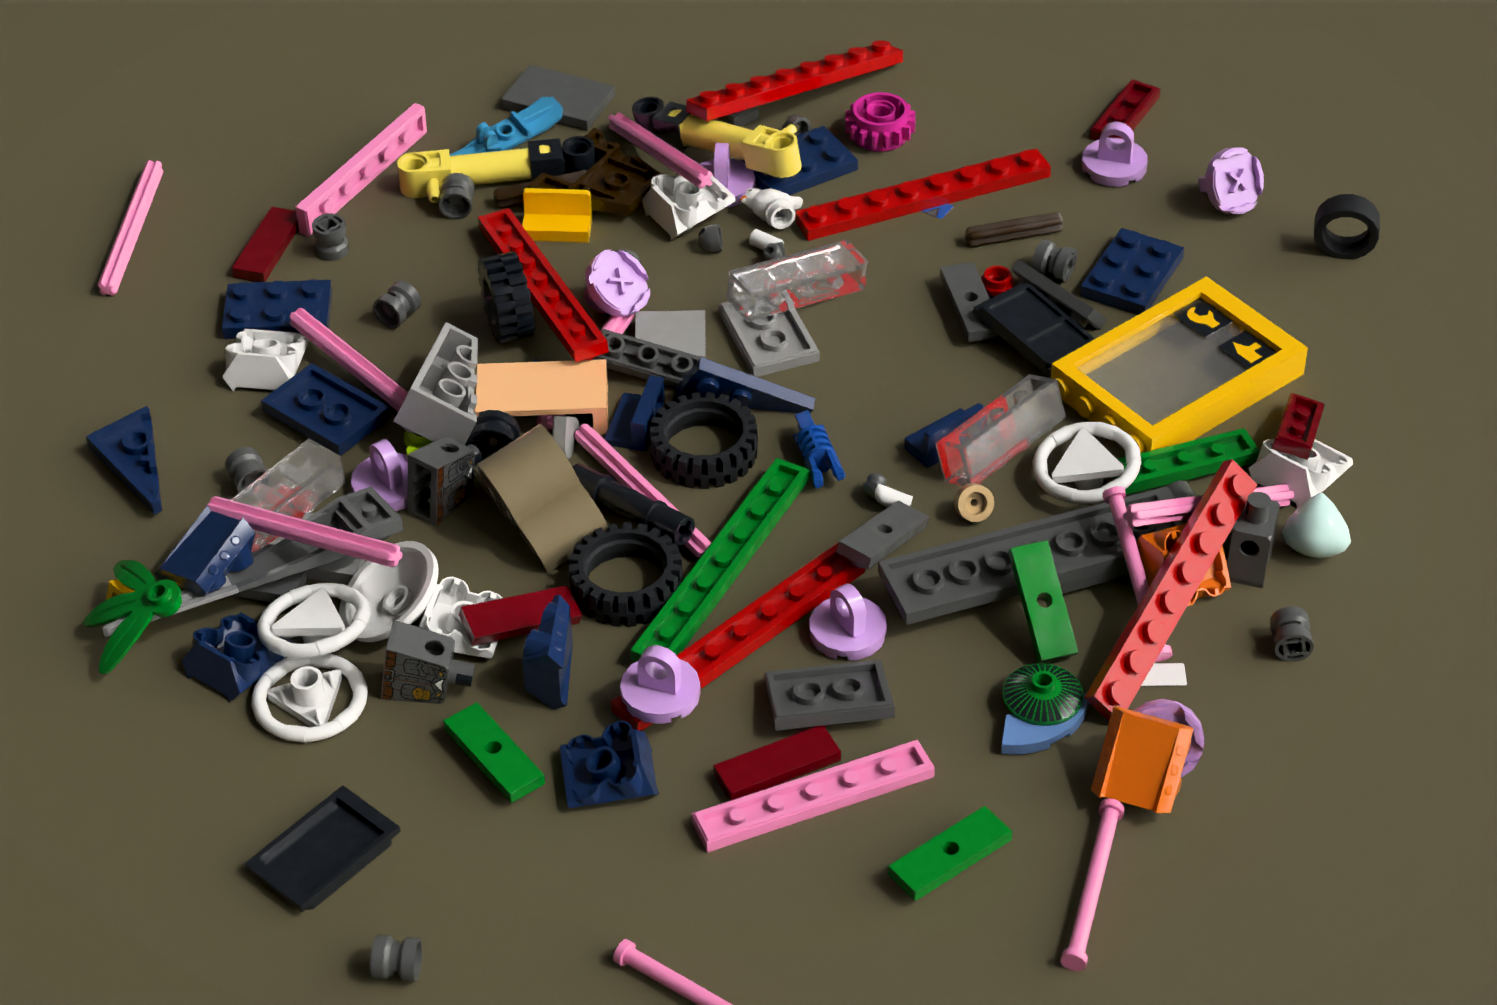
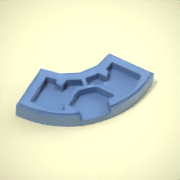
[1001,693,1089,755]

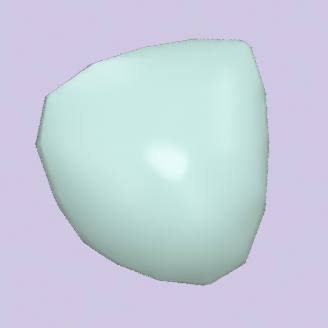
[1281,493,1351,558]

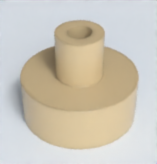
[954,483,994,522]

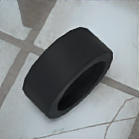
[1314,194,1380,260]

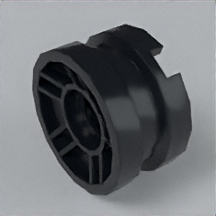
[466,410,520,461]

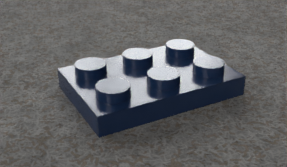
[740,126,858,195]
[1080,228,1185,315]
[222,279,332,339]
[261,363,390,456]

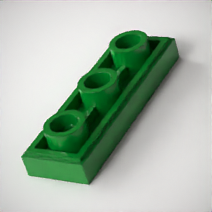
[1008,540,1079,663]
[443,702,545,803]
[888,806,1012,901]

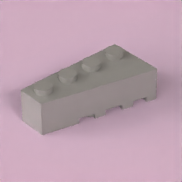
[393,322,478,445]

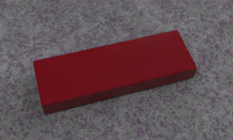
[1089,79,1160,141]
[232,207,299,282]
[1272,393,1325,460]
[459,585,582,646]
[713,725,841,801]

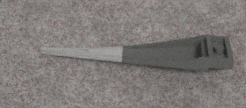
[102,486,404,637]

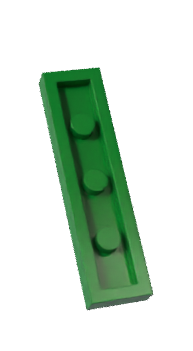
[1112,428,1260,495]

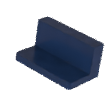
[605,375,665,452]
[904,403,985,468]

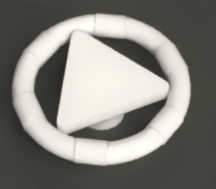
[1032,422,1141,504]
[257,583,371,658]
[251,653,368,743]

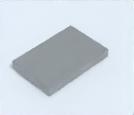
[719,289,820,377]

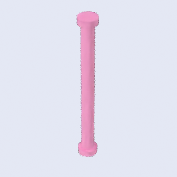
[1102,486,1173,662]
[1060,799,1125,971]
[613,939,733,1005]

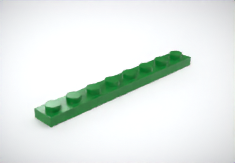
[630,458,809,662]

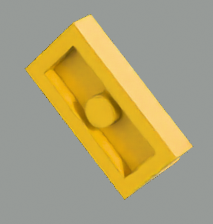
[522,188,592,243]

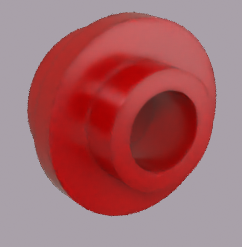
[981,266,1015,297]

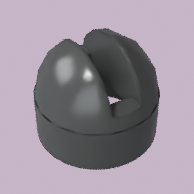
[782,114,811,136]
[698,224,723,252]

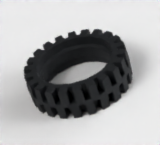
[650,392,758,489]
[569,523,683,627]

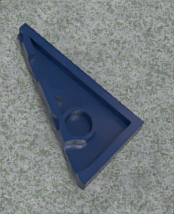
[672,357,815,413]
[86,406,162,515]

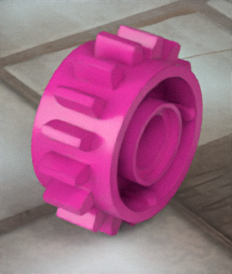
[845,92,916,152]

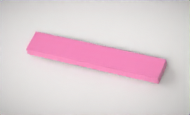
[295,103,427,237]
[692,739,935,853]

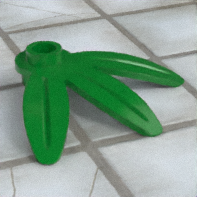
[83,560,182,674]

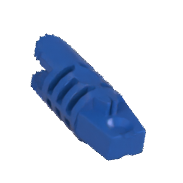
[793,410,846,488]

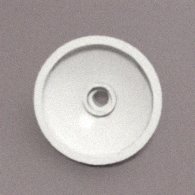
[339,541,438,642]

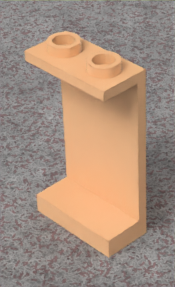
[474,359,608,434]

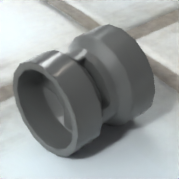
[439,173,475,219]
[312,213,349,261]
[1032,239,1078,282]
[373,281,421,328]
[225,447,273,498]
[1270,606,1314,662]
[371,935,423,982]

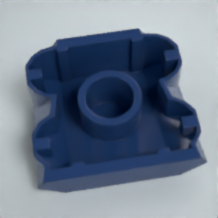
[154,505,255,596]
[522,595,573,710]
[181,612,295,702]
[560,720,659,808]

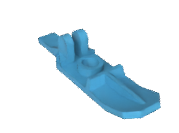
[450,97,563,156]

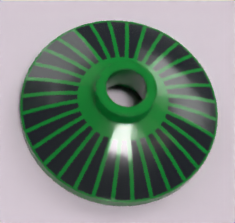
[1003,663,1083,726]

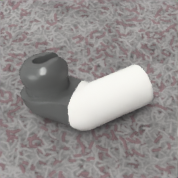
[749,229,786,266]
[863,473,913,507]

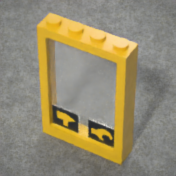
[1050,276,1308,453]

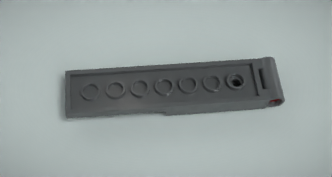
[878,480,1196,625]

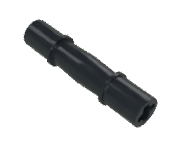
[572,463,695,545]

